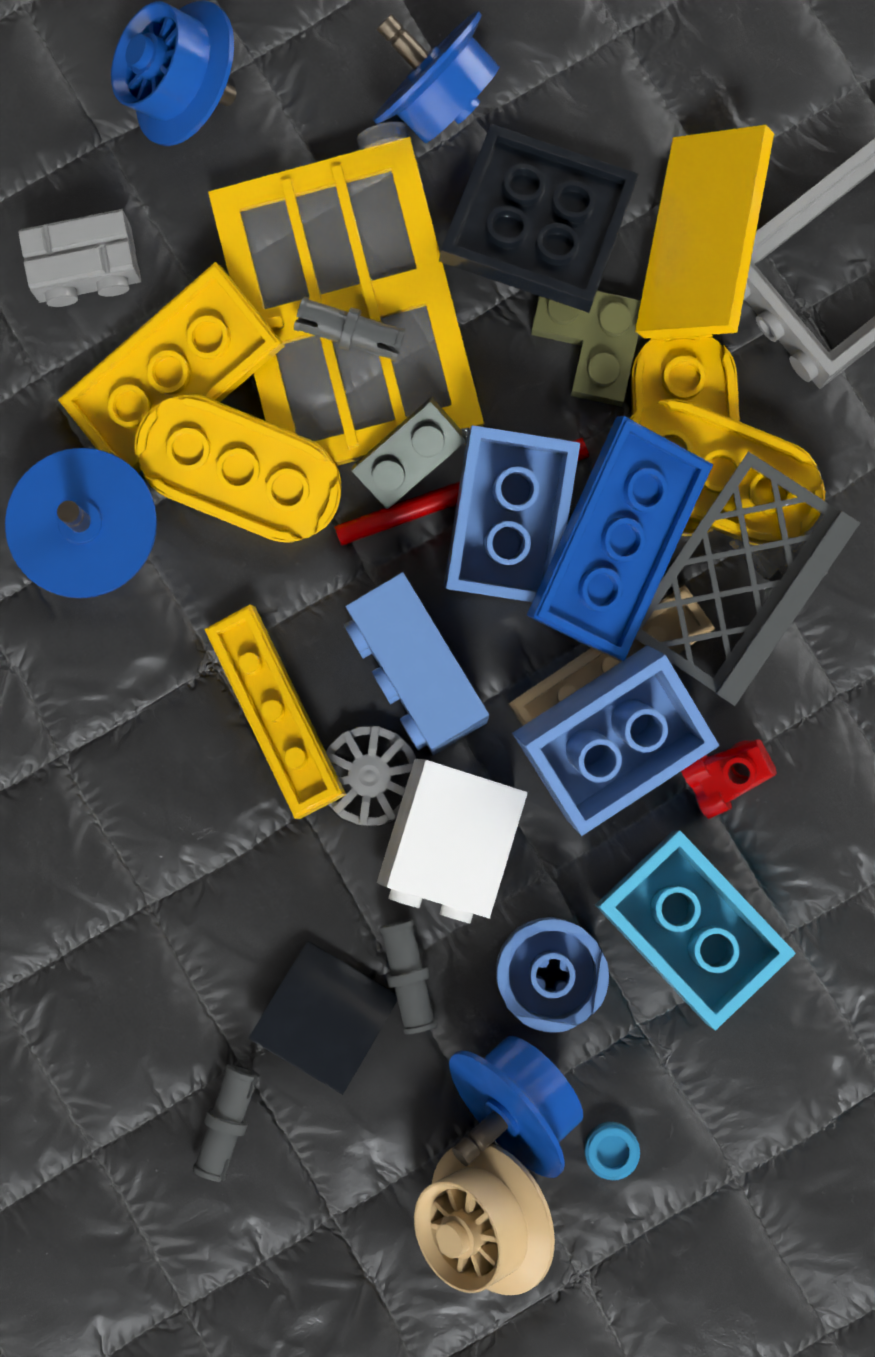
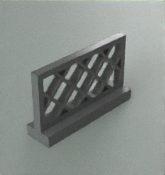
[635,451,860,706]

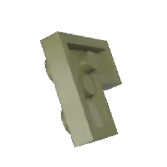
[531,291,641,407]

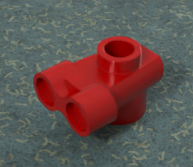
[681,739,777,819]

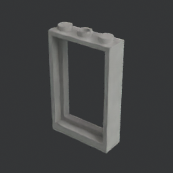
[743,138,875,389]

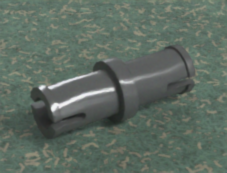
[294,297,406,362]
[379,919,438,1034]
[192,1064,260,1182]

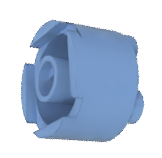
[496,917,609,1032]

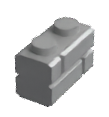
[18,209,141,307]

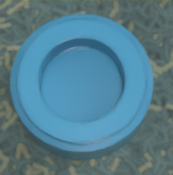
[584,1122,640,1180]

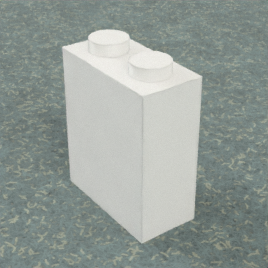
[377,759,528,924]

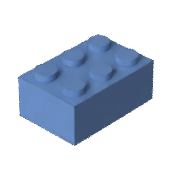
[444,425,580,602]
[344,572,489,755]
[512,645,720,836]

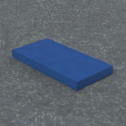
[526,416,713,662]

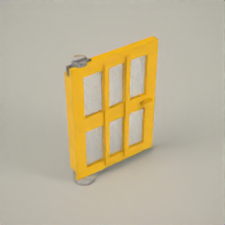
[208,122,485,466]

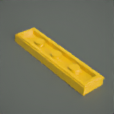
[204,604,346,819]

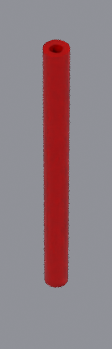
[334,437,589,546]

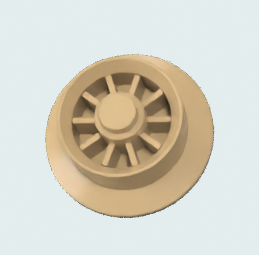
[414,1144,555,1295]

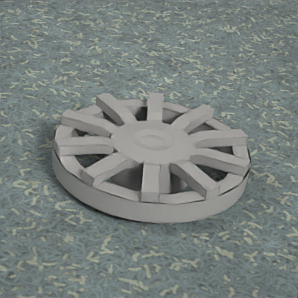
[326,726,416,826]

